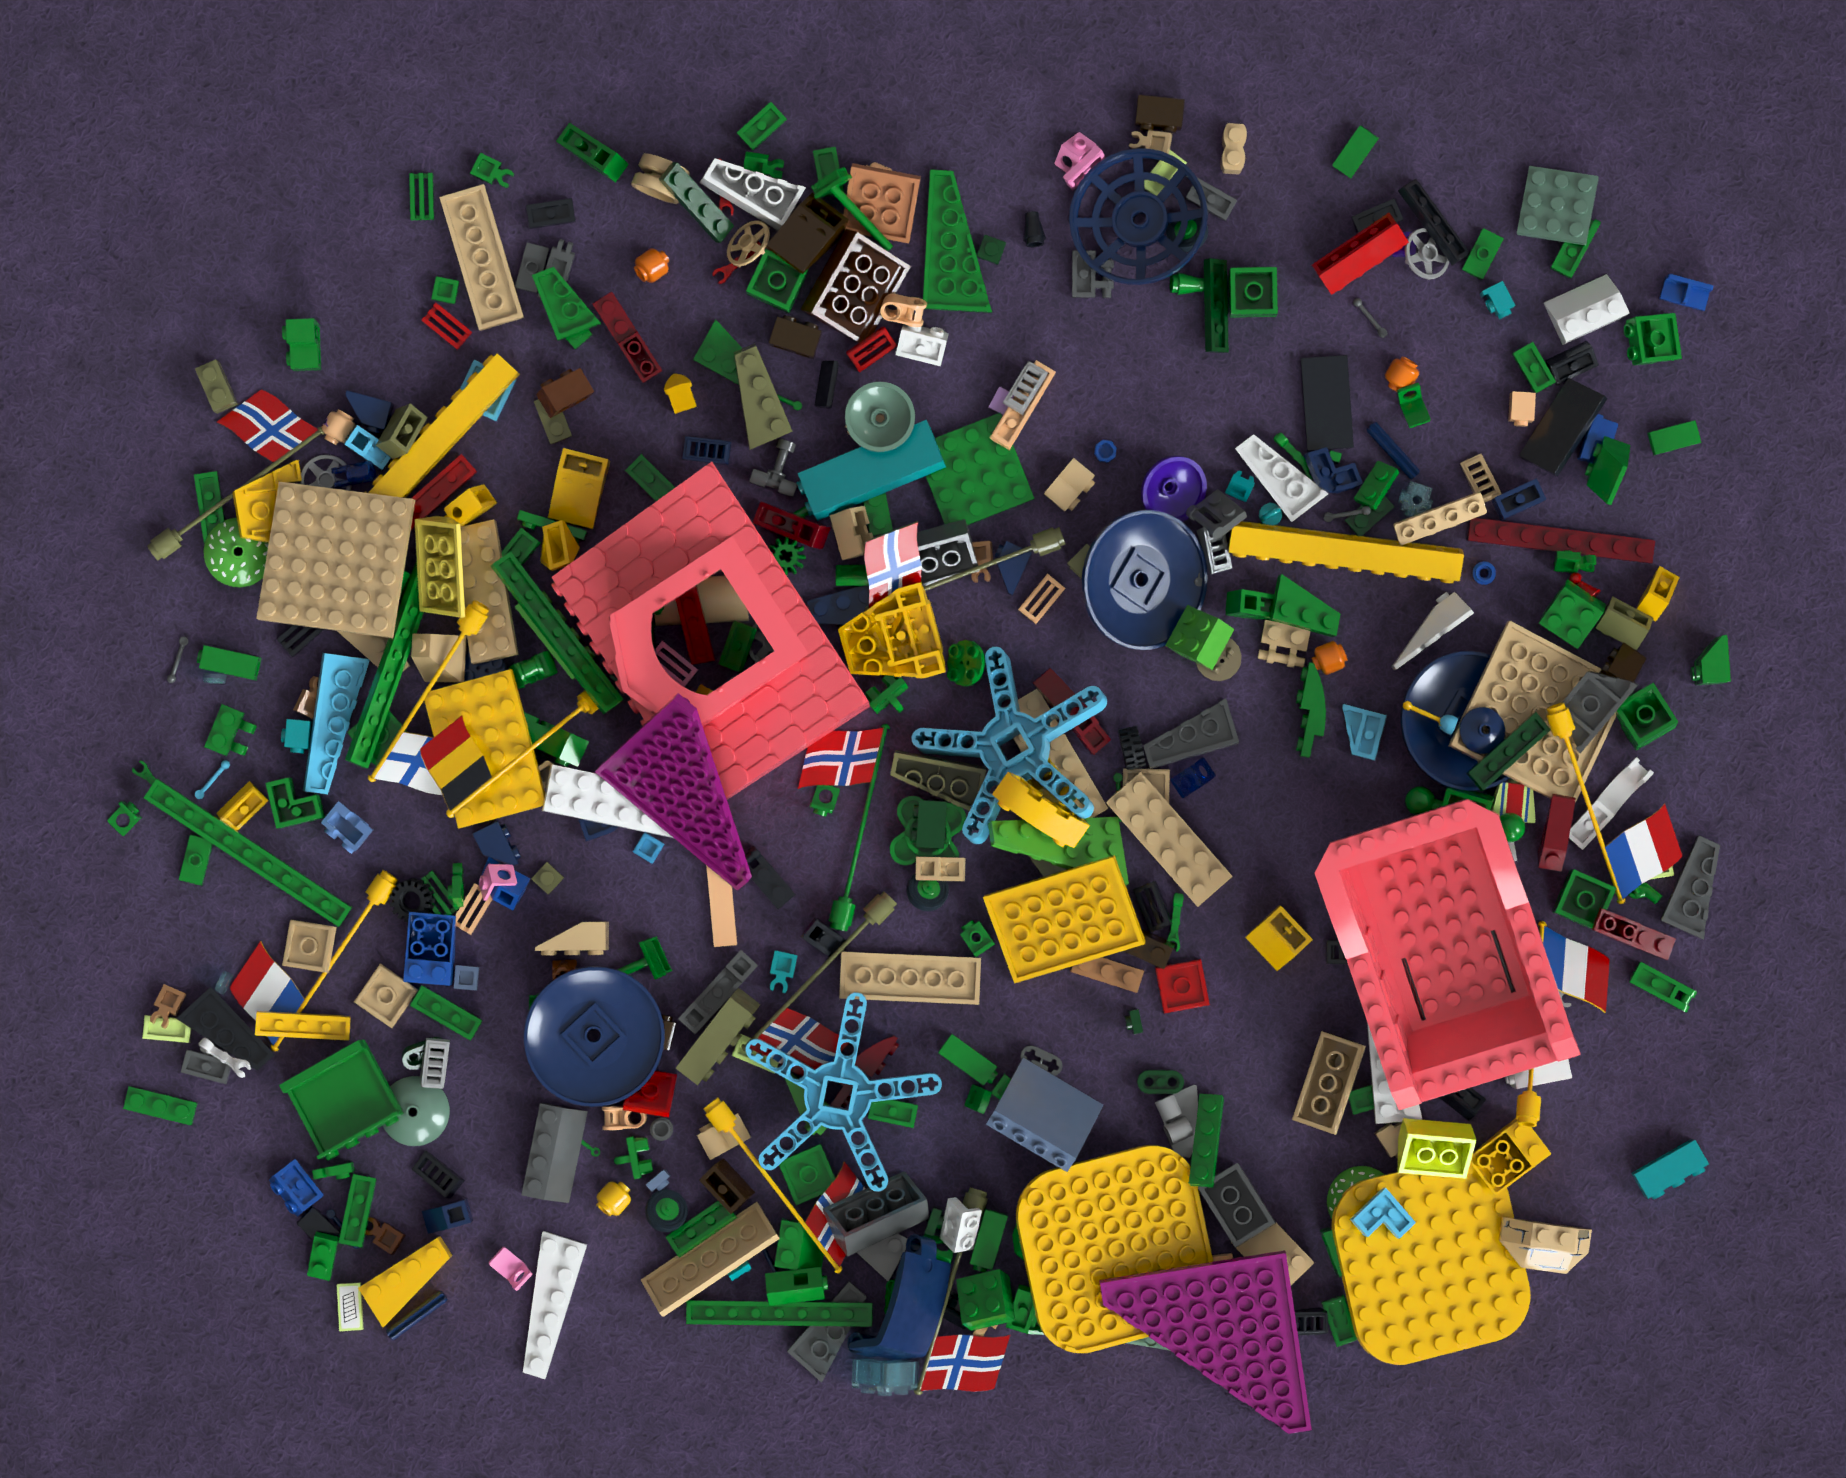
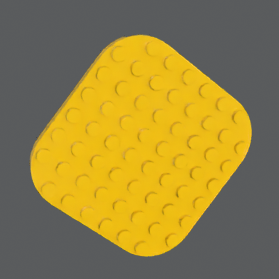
[1016,1145,1213,1353]
[1332,1163,1530,1365]

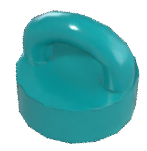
[1259,503,1282,525]

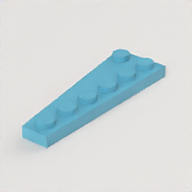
[303,653,369,794]

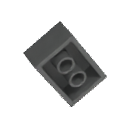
[1198,1163,1276,1248]

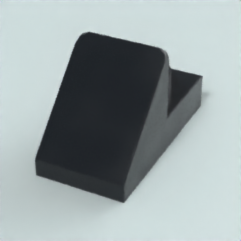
[800,918,846,957]

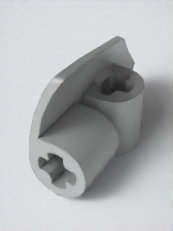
[1155,1085,1198,1158]

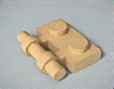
[1258,620,1310,668]

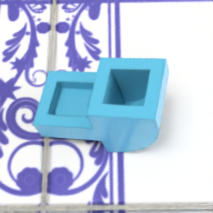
[344,425,391,470]

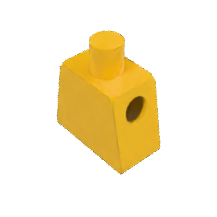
[444,484,497,527]

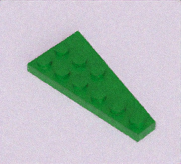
[923,170,992,313]

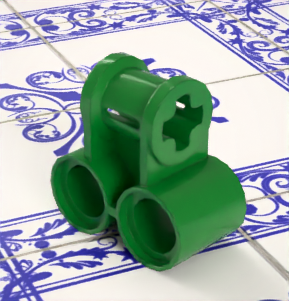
[509,651,558,689]

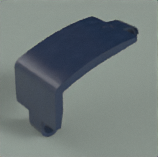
[847,1234,951,1360]

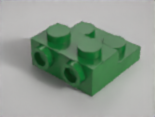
[1623,313,1682,366]

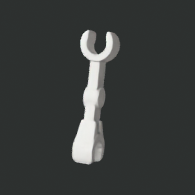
[199,1038,251,1078]

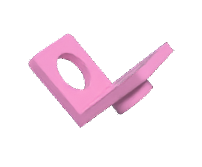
[1055,132,1096,173]
[479,864,517,901]
[489,1247,532,1291]

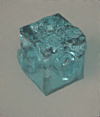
[1398,481,1433,517]

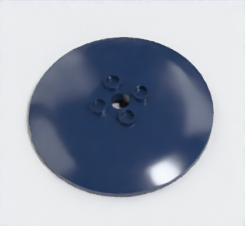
[1082,510,1208,650]
[1401,651,1509,791]
[524,966,665,1107]

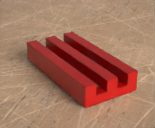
[421,303,472,350]
[846,326,897,373]

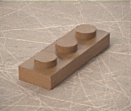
[1071,957,1144,993]

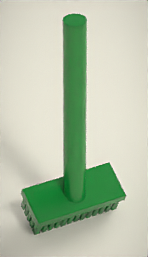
[811,167,893,251]
[617,936,672,980]

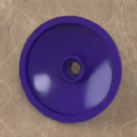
[1141,456,1207,522]

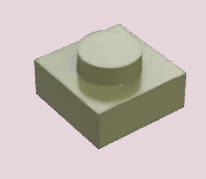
[531,862,564,895]

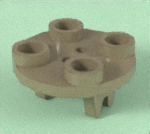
[1195,639,1242,681]

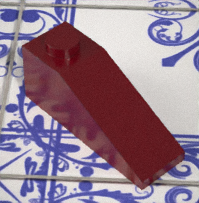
[753,501,831,549]
[1538,794,1576,872]

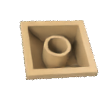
[411,634,466,683]

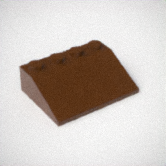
[801,229,911,343]

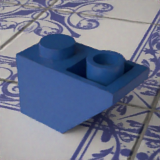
[481,857,530,910]

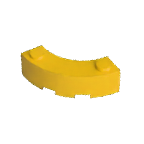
[992,772,1090,848]

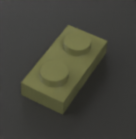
[534,399,573,445]

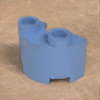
[321,801,373,854]

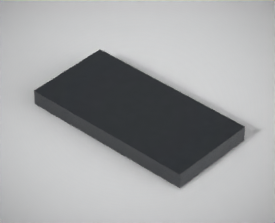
[1300,355,1354,451]
[1519,378,1607,477]

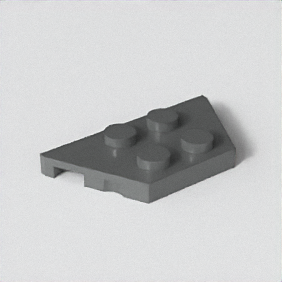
[1563,671,1639,753]

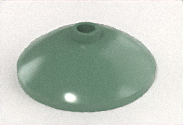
[845,382,915,452]
[383,1076,450,1146]

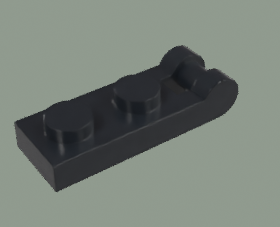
[745,845,796,909]

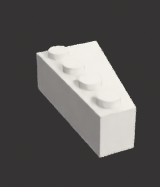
[700,159,806,230]

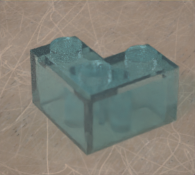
[852,1358,919,1396]

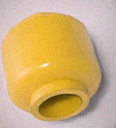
[596,1181,631,1216]

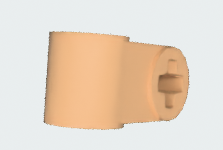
[880,293,927,327]
[602,1106,647,1130]

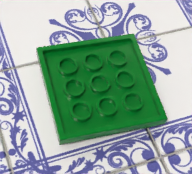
[926,413,1034,525]

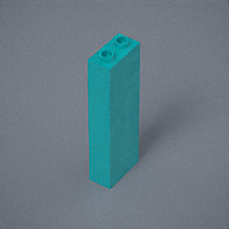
[797,420,946,520]

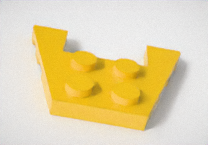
[232,460,302,543]

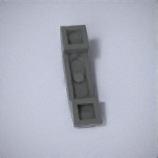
[678,950,758,1034]

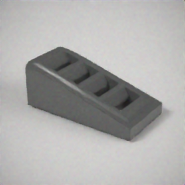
[1196,523,1232,575]

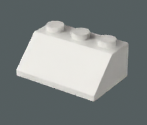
[1544,274,1629,345]

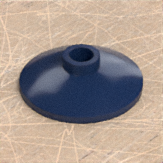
[1459,707,1505,754]

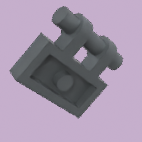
[1072,250,1114,298]

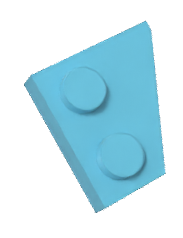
[1342,704,1387,761]

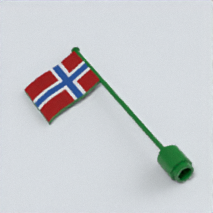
[798,724,890,932]

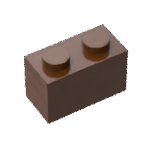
[536,368,594,418]

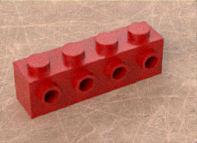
[1312,213,1409,295]

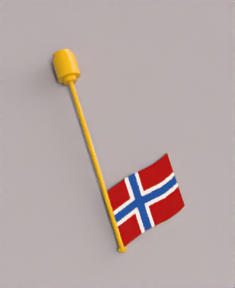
[703,1098,865,1273]

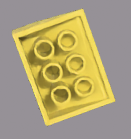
[415,516,465,618]

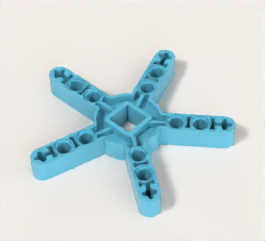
[912,647,1107,844]
[745,992,942,1192]

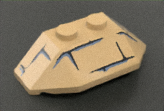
[1499,1217,1592,1274]

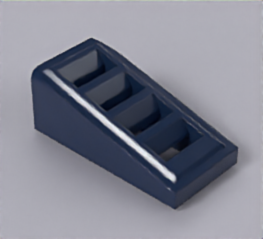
[682,436,732,466]

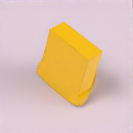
[664,374,697,414]

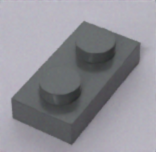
[1185,178,1237,222]
[181,1050,231,1084]

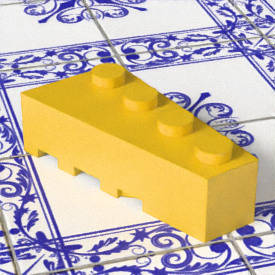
[358,1236,452,1327]

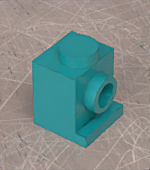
[1480,281,1515,320]

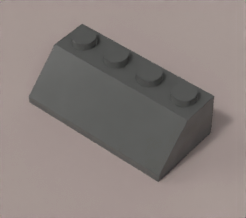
[917,519,980,587]
[521,1102,588,1203]
[823,1171,929,1257]

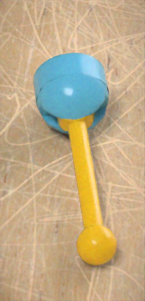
[1403,701,1458,735]

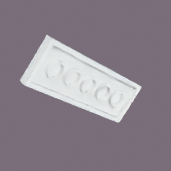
[542,764,673,838]

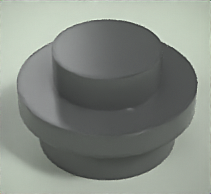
[650,1117,673,1141]

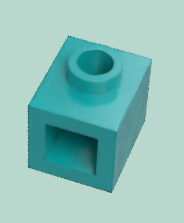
[281,719,313,754]

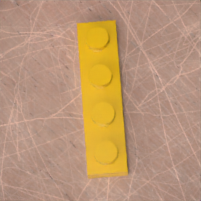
[255,1011,351,1040]

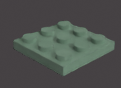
[1517,166,1599,245]

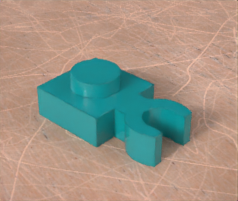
[770,950,798,993]

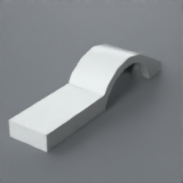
[1569,757,1654,850]

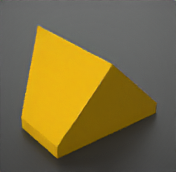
[540,520,580,571]

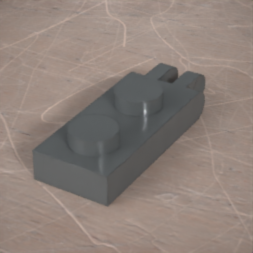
[537,239,575,299]

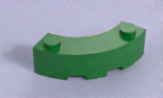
[524,712,589,767]

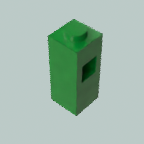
[197,645,262,681]
[938,1034,998,1085]
[970,1208,1008,1272]
[765,1267,828,1306]

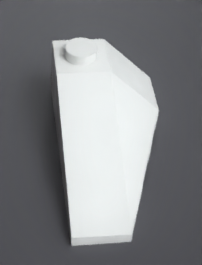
[1392,592,1474,670]

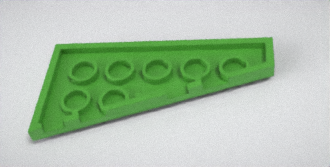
[988,817,1129,886]

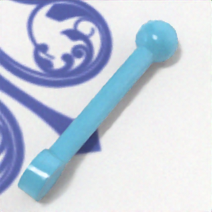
[195,760,230,799]

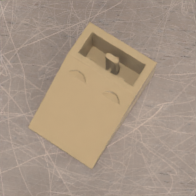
[535,922,609,955]

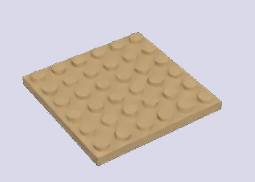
[256,482,415,638]
[1448,621,1617,803]

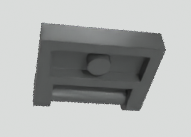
[1186,489,1247,539]

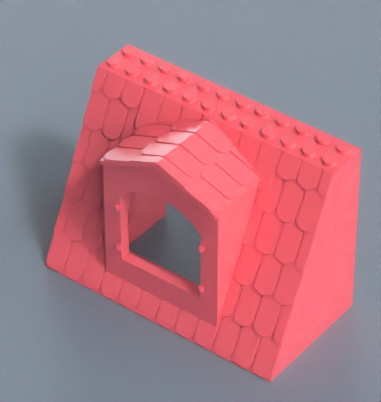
[551,462,870,800]

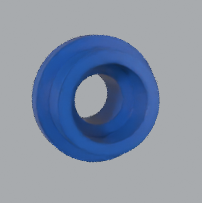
[1472,561,1496,585]

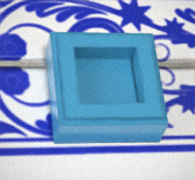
[633,832,665,864]

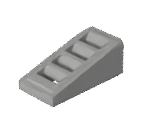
[1003,361,1048,415]
[420,1038,450,1089]

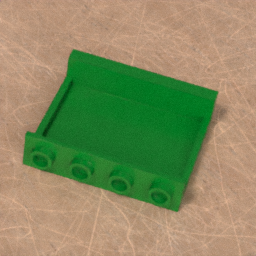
[279,1039,404,1161]

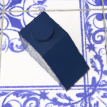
[345,390,394,434]
[994,541,1032,596]

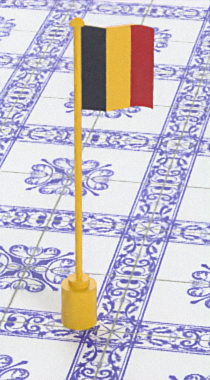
[420,690,599,818]

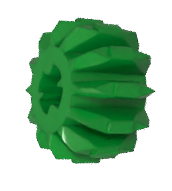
[769,537,806,576]

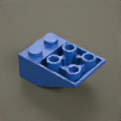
[403,912,456,986]

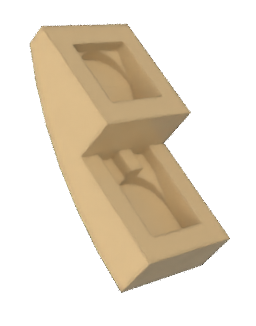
[916,857,965,881]

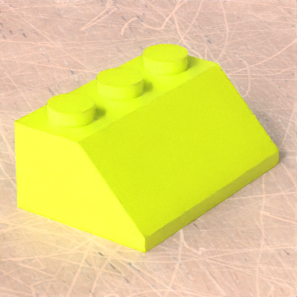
[1398,1118,1476,1179]

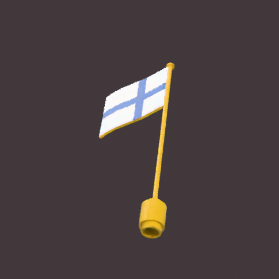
[368,600,490,795]

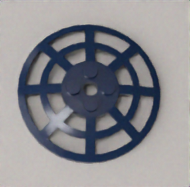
[1069,148,1208,285]

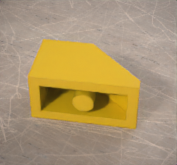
[1636,566,1680,622]

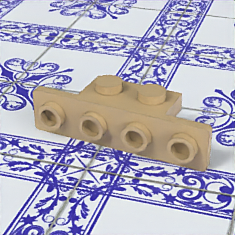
[1393,492,1487,545]

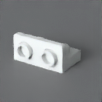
[896,324,949,366]
[940,1197,982,1253]

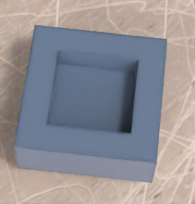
[454,965,480,990]
[646,1169,671,1192]

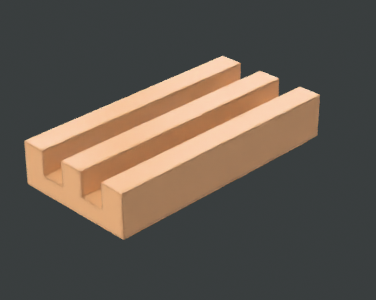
[1018,574,1065,624]
[455,883,492,935]

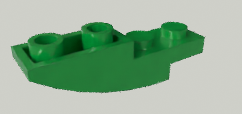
[1296,662,1326,758]

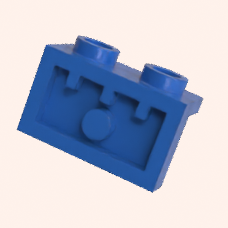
[269,1159,324,1217]

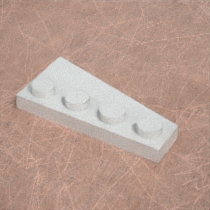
[1235,434,1328,522]

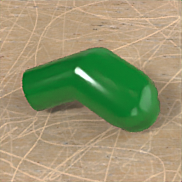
[1628,882,1662,904]

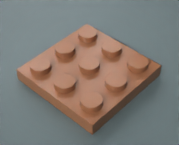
[843,163,921,243]

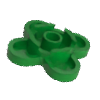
[890,796,966,865]

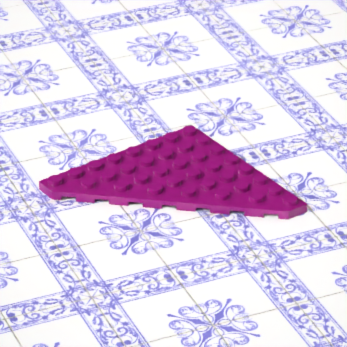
[595,693,752,891]
[1099,1250,1312,1434]

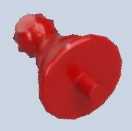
[1569,572,1601,597]

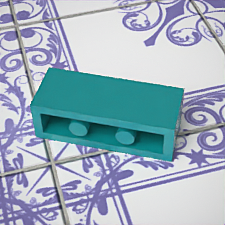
[1631,1139,1709,1200]

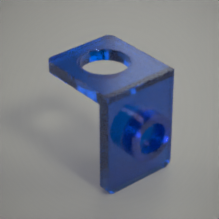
[1170,757,1216,798]

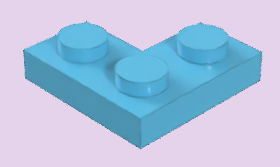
[1350,1188,1416,1239]

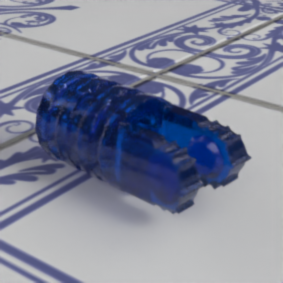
[331,460,376,488]

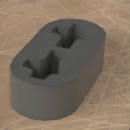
[1020,1045,1063,1076]

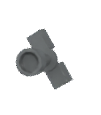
[749,438,797,497]

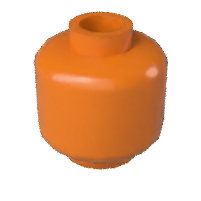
[634,248,669,283]
[1385,356,1419,392]
[1311,641,1348,675]

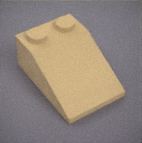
[1231,1223,1314,1285]

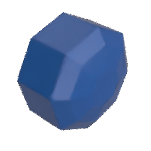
[1094,440,1117,463]

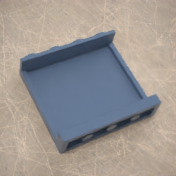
[986,1058,1103,1172]

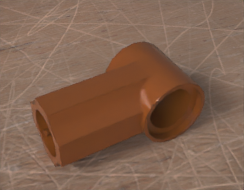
[552,959,577,980]

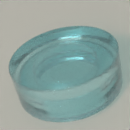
[203,673,227,684]
[215,971,233,995]

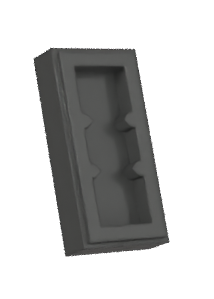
[515,243,550,294]

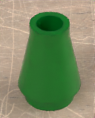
[1169,272,1204,295]

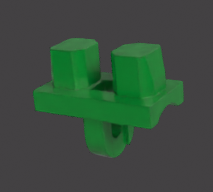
[865,675,909,714]
[614,1136,654,1179]

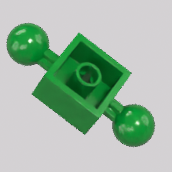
[1405,786,1525,842]

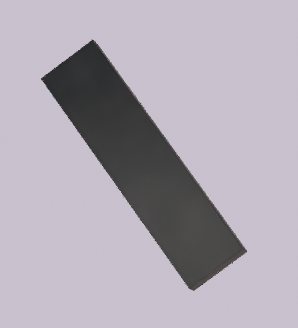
[1398,179,1470,266]

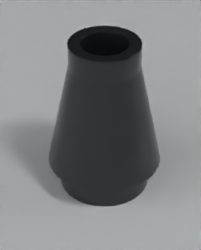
[1023,211,1046,248]

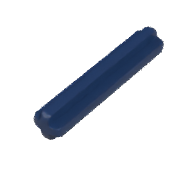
[1366,422,1420,479]
[386,1291,447,1340]

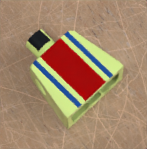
[1491,778,1536,823]

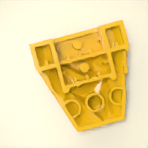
[838,582,946,678]

